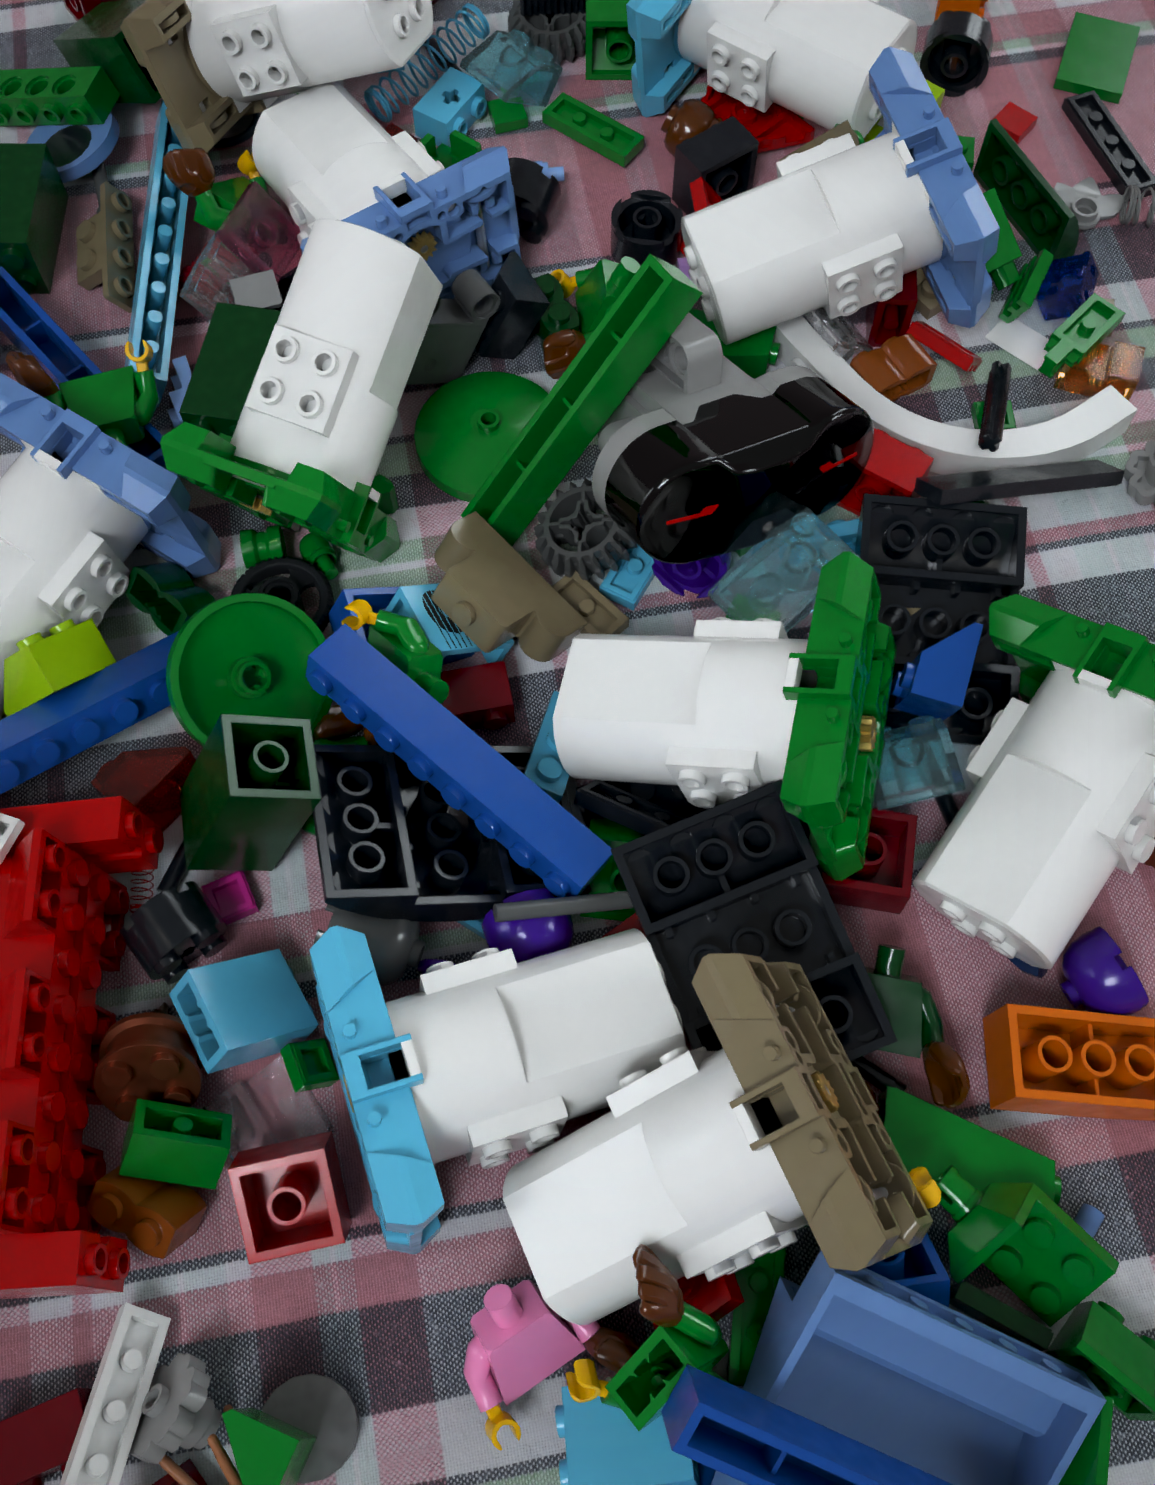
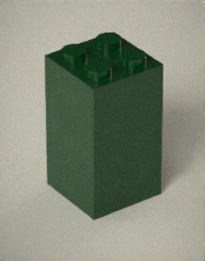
[53,0,162,103]
[0,143,69,295]
[179,302,281,437]
[179,714,321,871]

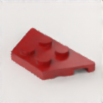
[701,85,815,153]

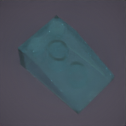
[707,503,860,633]

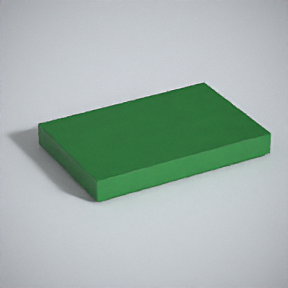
[1053,12,1140,104]

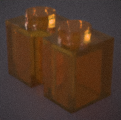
[1053,341,1145,401]

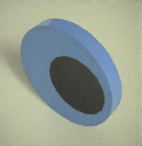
[26,112,120,183]

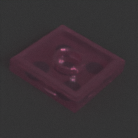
[215,181,301,283]

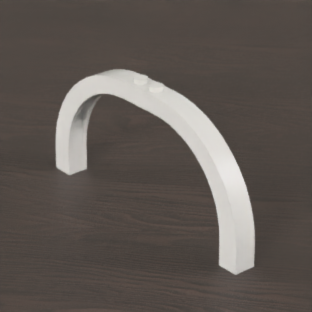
[774,315,1138,475]

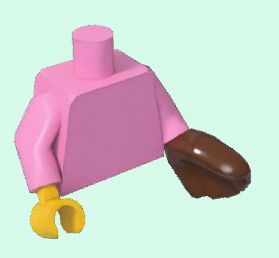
[463,1280,640,1451]

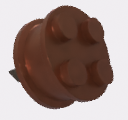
[93,1002,203,1122]

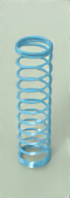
[364,3,490,123]

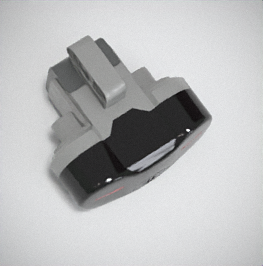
[592,312,874,564]

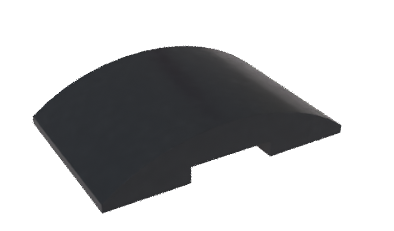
[855,493,1027,746]
[312,744,591,922]
[611,780,898,1061]

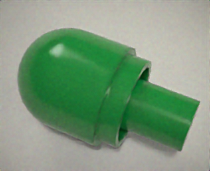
[299,533,338,580]

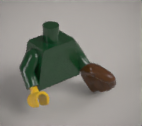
[865,944,970,1108]

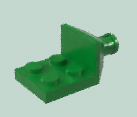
[935,1165,1119,1327]

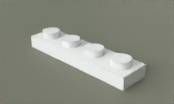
[59,1302,171,1485]

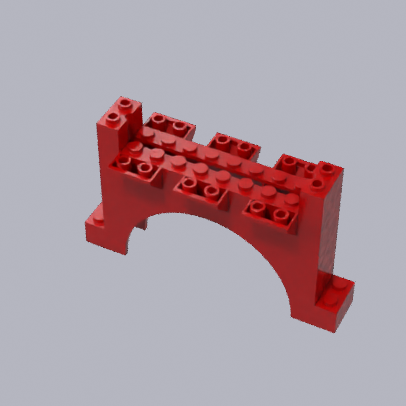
[0,796,164,1299]

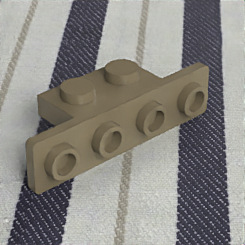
[76,181,135,313]

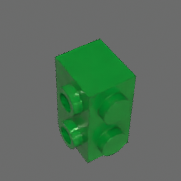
[119,1098,232,1190]

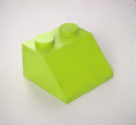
[4,618,116,717]

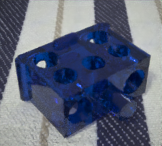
[1034,251,1099,321]

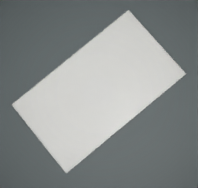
[985,319,1049,372]

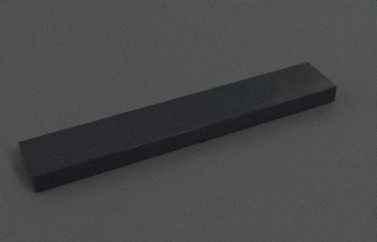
[914,460,1124,505]

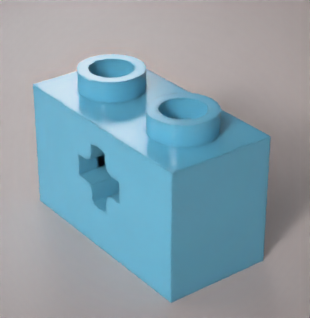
[412,67,487,147]

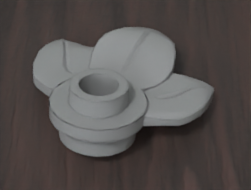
[1054,177,1123,230]

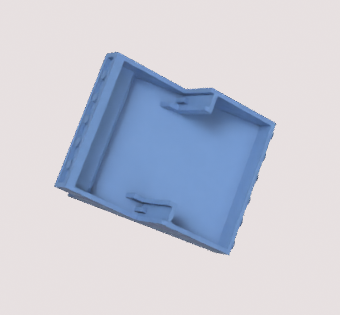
[711,1250,1107,1485]

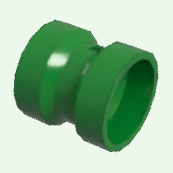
[240,525,287,569]

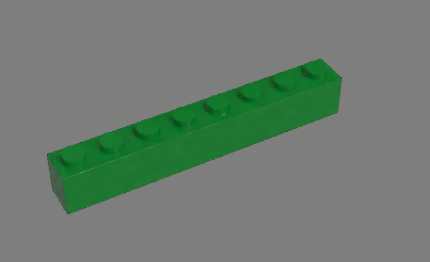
[461,254,703,546]

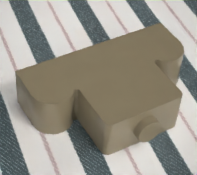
[431,511,588,662]

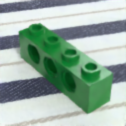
[0,66,120,126]

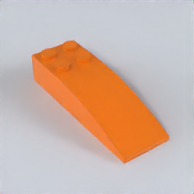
[983,1003,1155,1121]

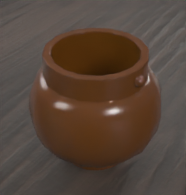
[661,99,722,157]

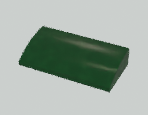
[973,118,1079,270]

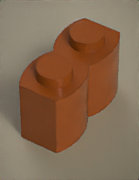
[850,334,937,402]
[86,1165,207,1259]

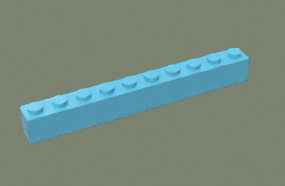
[125,99,188,407]

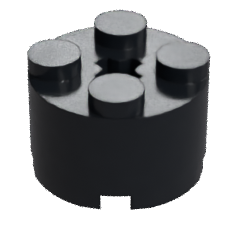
[920,11,993,97]
[508,157,561,244]
[610,190,683,267]
[119,881,228,985]

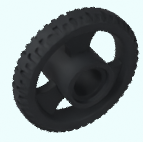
[231,556,334,633]

